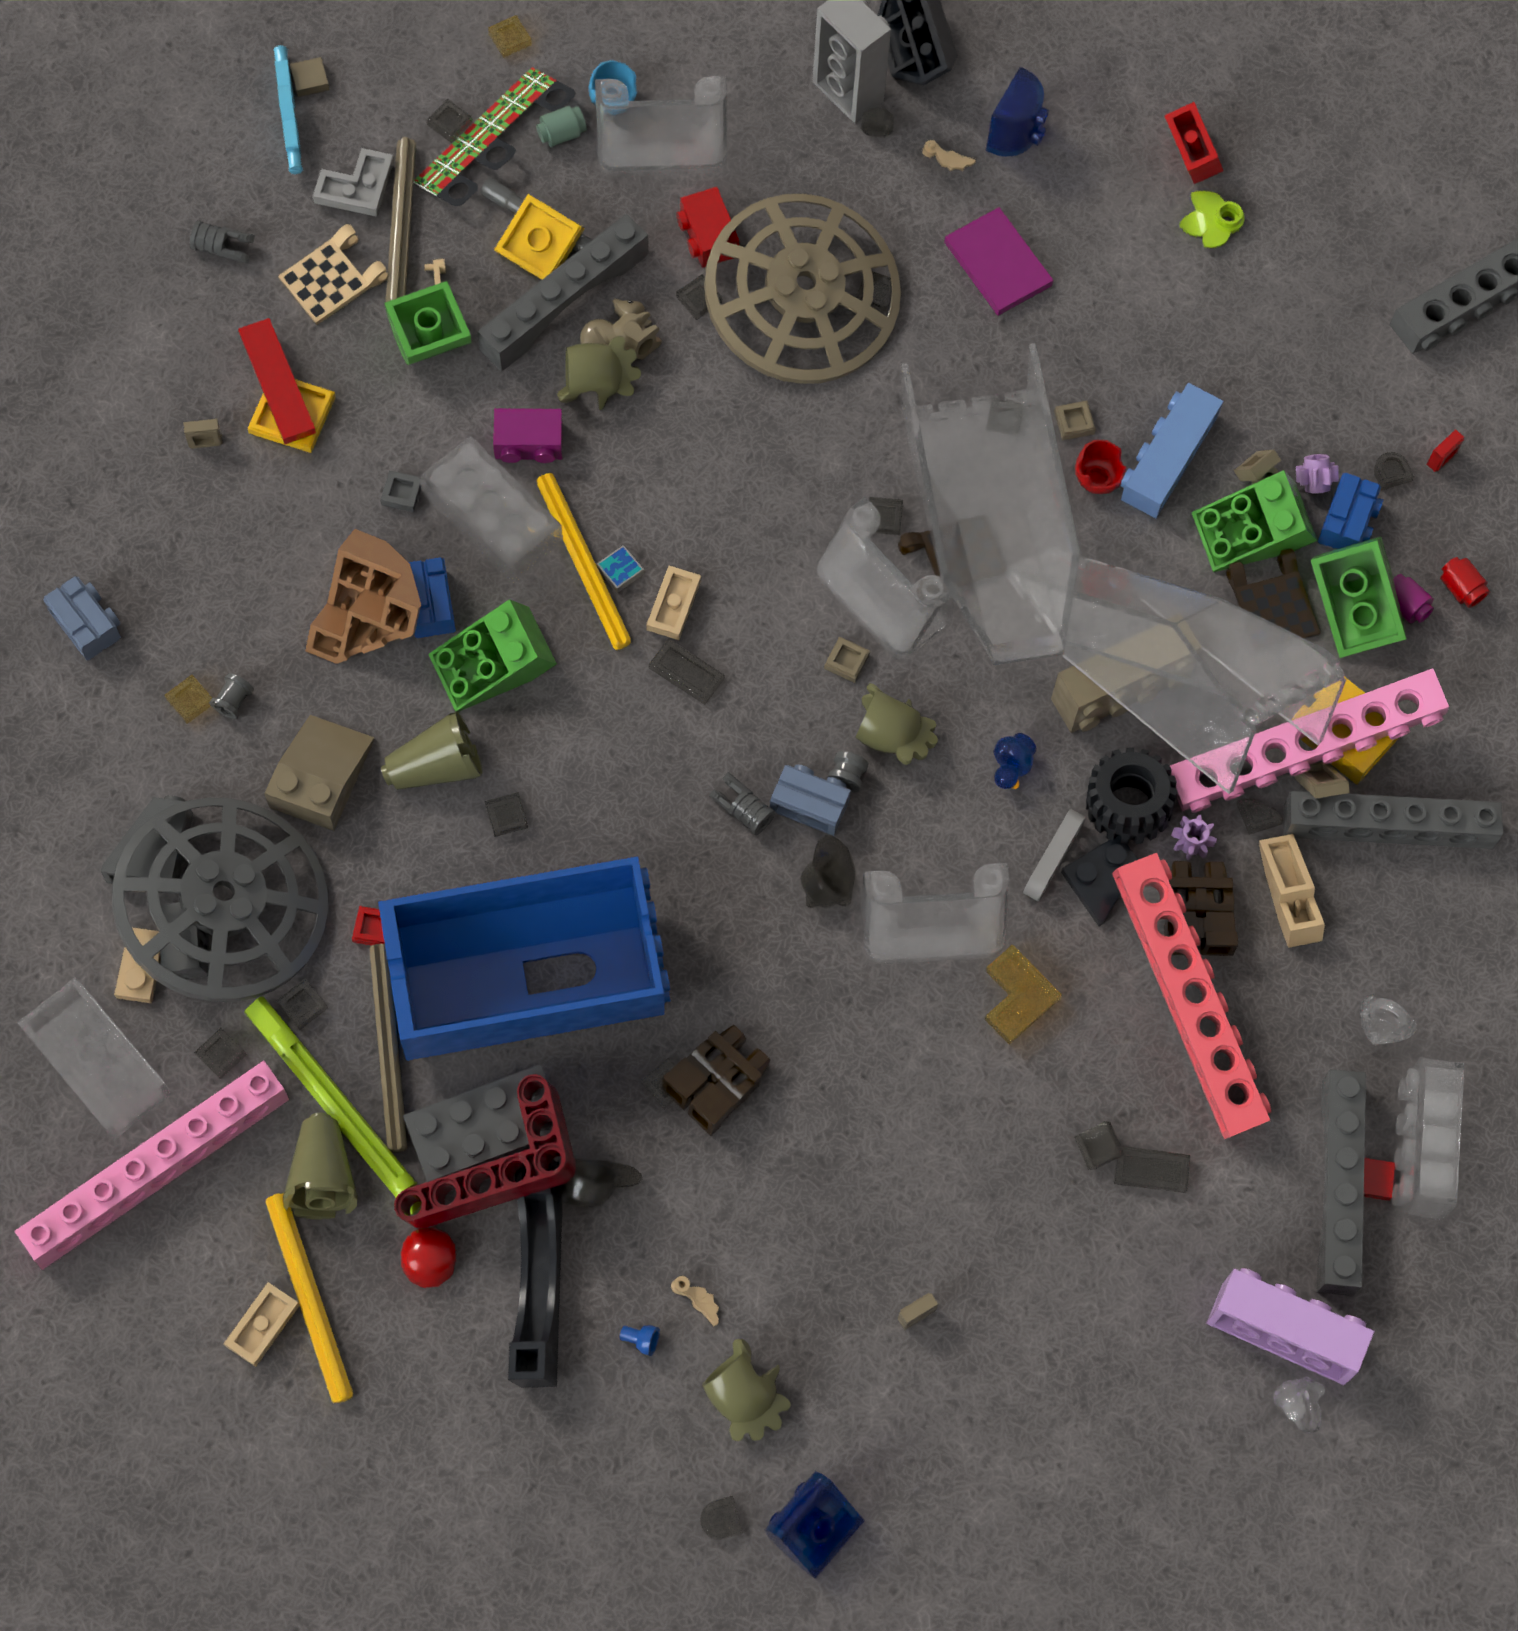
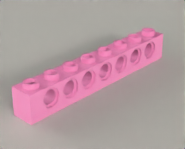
[1170,668,1449,813]
[14,1061,289,1270]

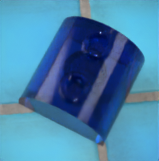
[986,67,1050,157]
[764,1471,865,1579]

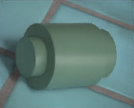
[536,106,587,147]

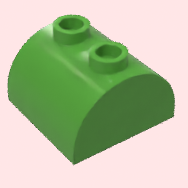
[384,281,472,365]

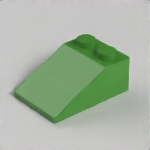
[1311,537,1407,658]

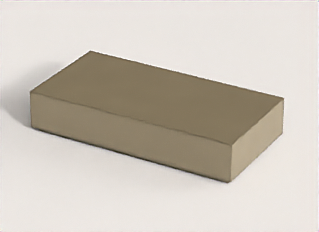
[1295,762,1350,799]

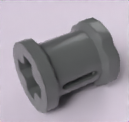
[209,673,254,719]

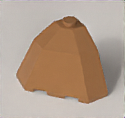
[305,529,421,664]

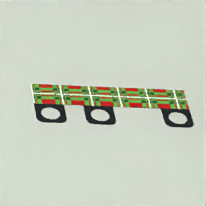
[414,67,576,206]

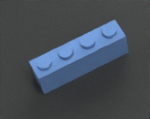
[1120,383,1224,518]

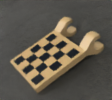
[278,224,388,325]

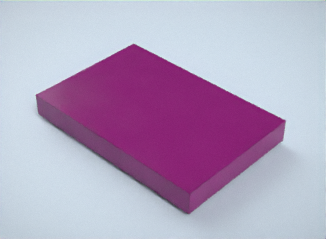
[944,207,1053,316]

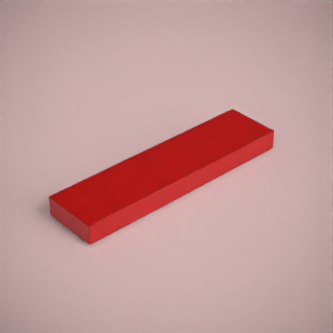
[238,318,316,445]

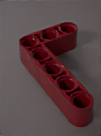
[394,1074,576,1229]

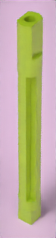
[244,996,422,1215]

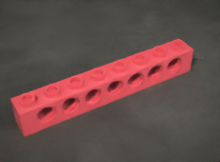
[1112,853,1271,1139]

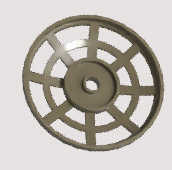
[704,194,901,384]

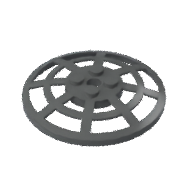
[112,797,328,1002]

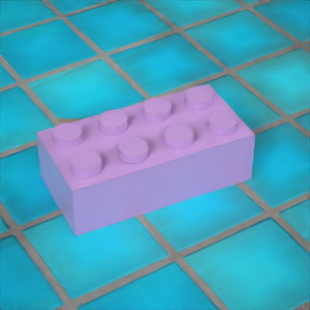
[1206,1268,1374,1385]

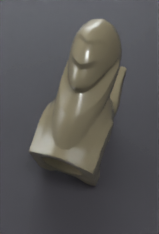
[580,299,662,360]

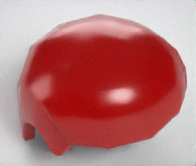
[1075,439,1127,494]
[401,1227,457,1288]

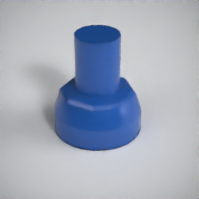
[620,1325,660,1356]

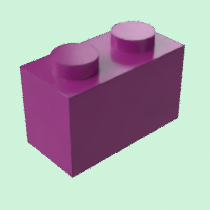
[493,408,563,463]

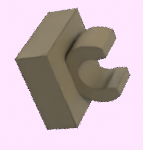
[1234,450,1281,484]

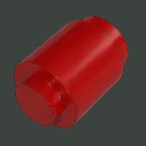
[1440,557,1490,608]

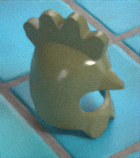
[557,335,641,410]
[855,683,938,765]
[702,1339,791,1441]

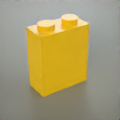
[1294,674,1399,785]

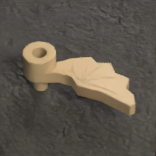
[922,140,976,171]
[424,259,446,285]
[671,1276,719,1326]

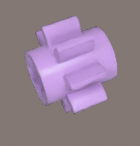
[1296,454,1339,493]
[1171,815,1217,860]

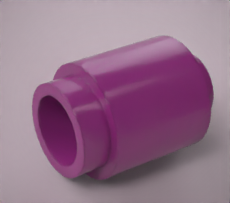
[1393,574,1434,624]

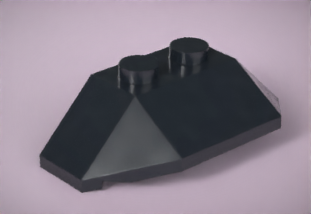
[878,0,958,86]

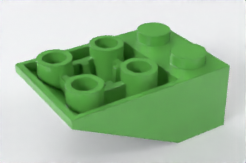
[1192,470,1318,572]
[428,599,557,712]

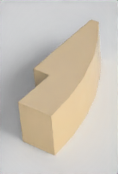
[1259,834,1325,948]

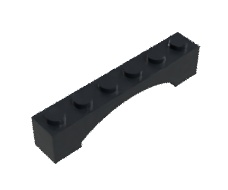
[508,1158,563,1388]

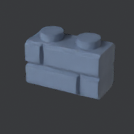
[43,576,121,661]
[770,764,851,836]

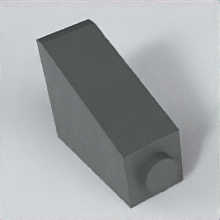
[101,795,193,884]

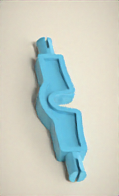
[274,45,303,174]

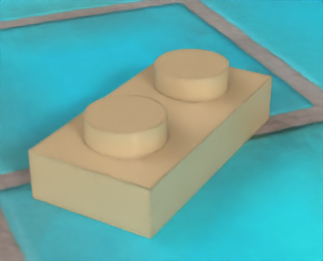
[646,566,701,640]
[114,928,161,1003]
[224,1282,300,1367]

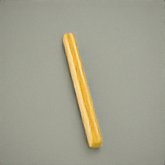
[537,473,631,650]
[265,1193,353,1403]

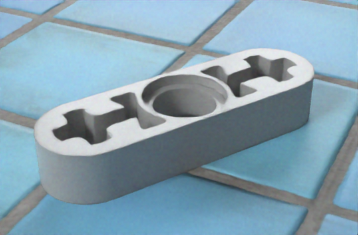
[1023,809,1086,902]

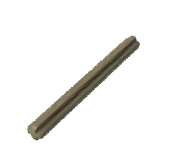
[386,137,416,302]
[369,944,407,1153]

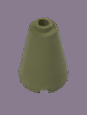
[381,711,483,790]
[283,1113,358,1220]

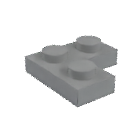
[313,148,394,217]

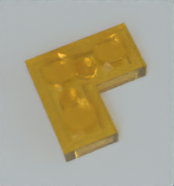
[985,944,1062,1045]

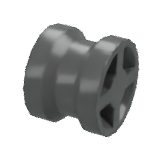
[827,751,869,792]

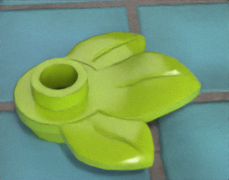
[1179,191,1245,248]

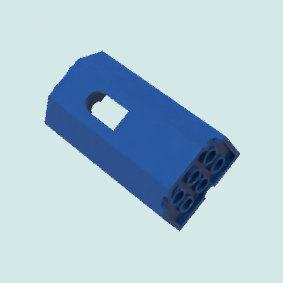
[378,856,670,1061]

